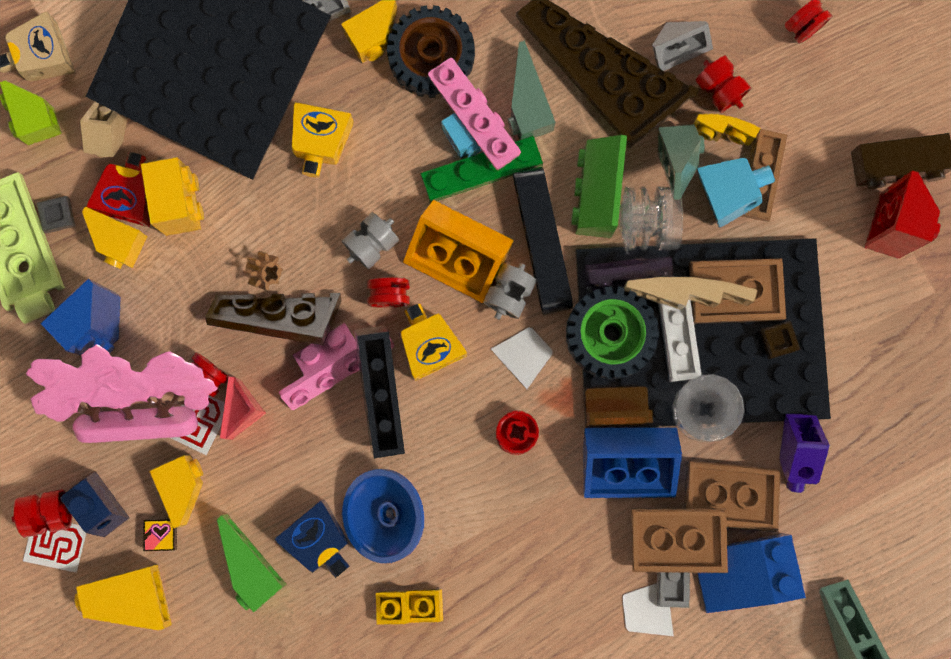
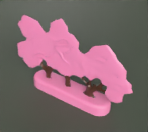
[26,344,218,443]

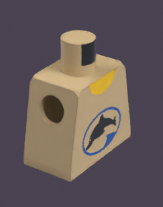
[0,12,75,82]

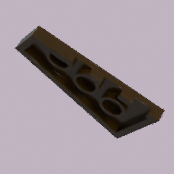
[205,293,342,346]

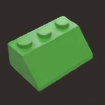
[571,135,627,238]

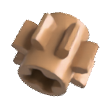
[243,251,283,291]

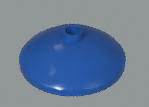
[342,469,424,563]

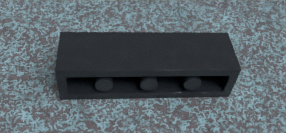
[354,325,405,459]

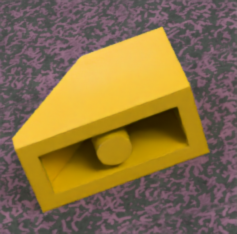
[341,0,397,63]
[82,207,148,269]
[150,455,203,528]

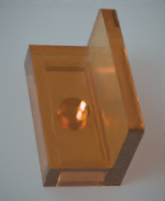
[585,387,653,426]

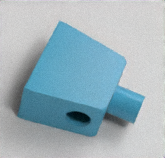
[697,158,775,228]

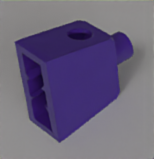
[779,413,830,493]

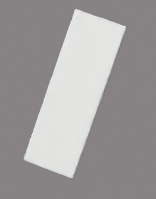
[658,300,702,382]

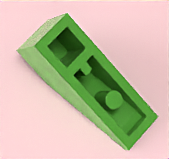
[217,514,287,612]

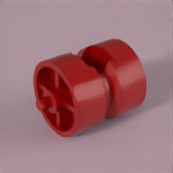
[695,55,752,113]
[11,489,72,538]

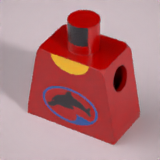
[86,152,151,228]

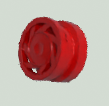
[784,0,833,44]
[367,278,410,308]
[191,352,229,397]
[496,411,539,455]

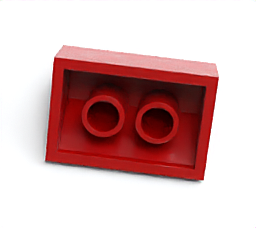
[864,170,941,259]

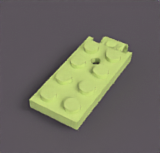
[0,172,65,324]

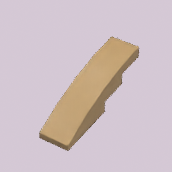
[623,277,757,310]

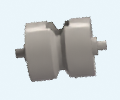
[342,212,399,269]
[483,263,537,320]

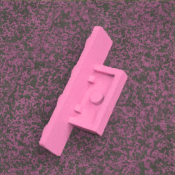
[428,58,521,170]
[279,323,395,410]

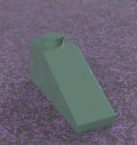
[507,40,556,140]
[658,125,705,200]
[819,580,890,659]

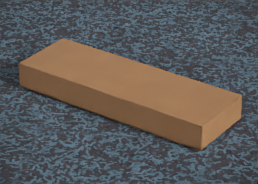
[742,129,788,222]

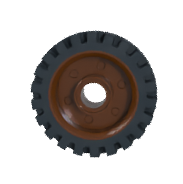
[387,5,475,98]

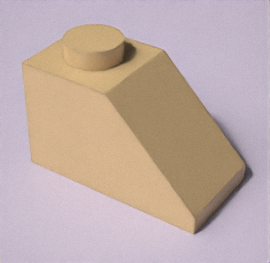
[80,102,127,157]

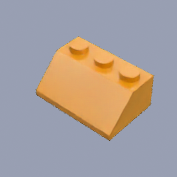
[403,200,514,303]

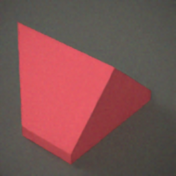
[220,377,266,440]

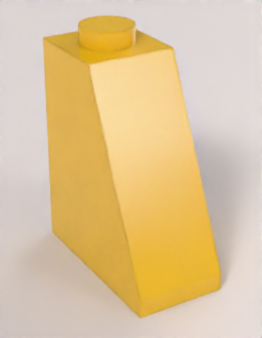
[75,564,172,630]

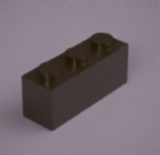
[851,133,951,189]

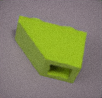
[0,80,62,145]

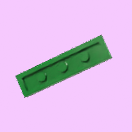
[421,136,543,203]

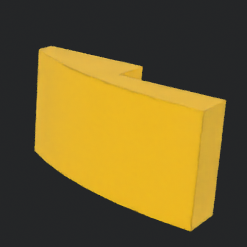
[693,114,761,146]
[376,589,443,625]

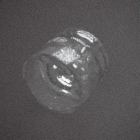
[619,186,683,251]
[672,374,744,443]

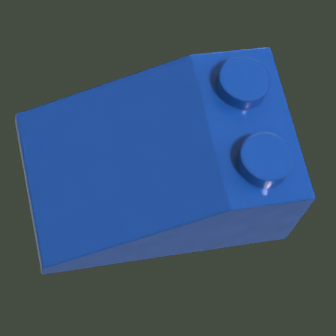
[697,533,806,613]

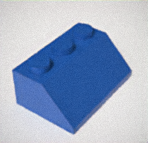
[41,279,121,355]
[583,427,682,498]

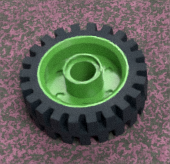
[566,287,659,379]

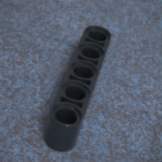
[513,167,573,315]

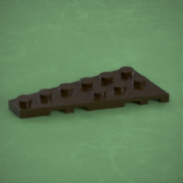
[516,0,699,148]

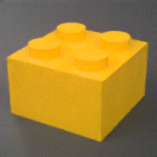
[141,157,204,236]

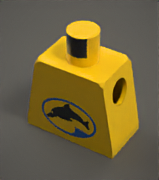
[292,102,354,178]
[400,303,467,381]

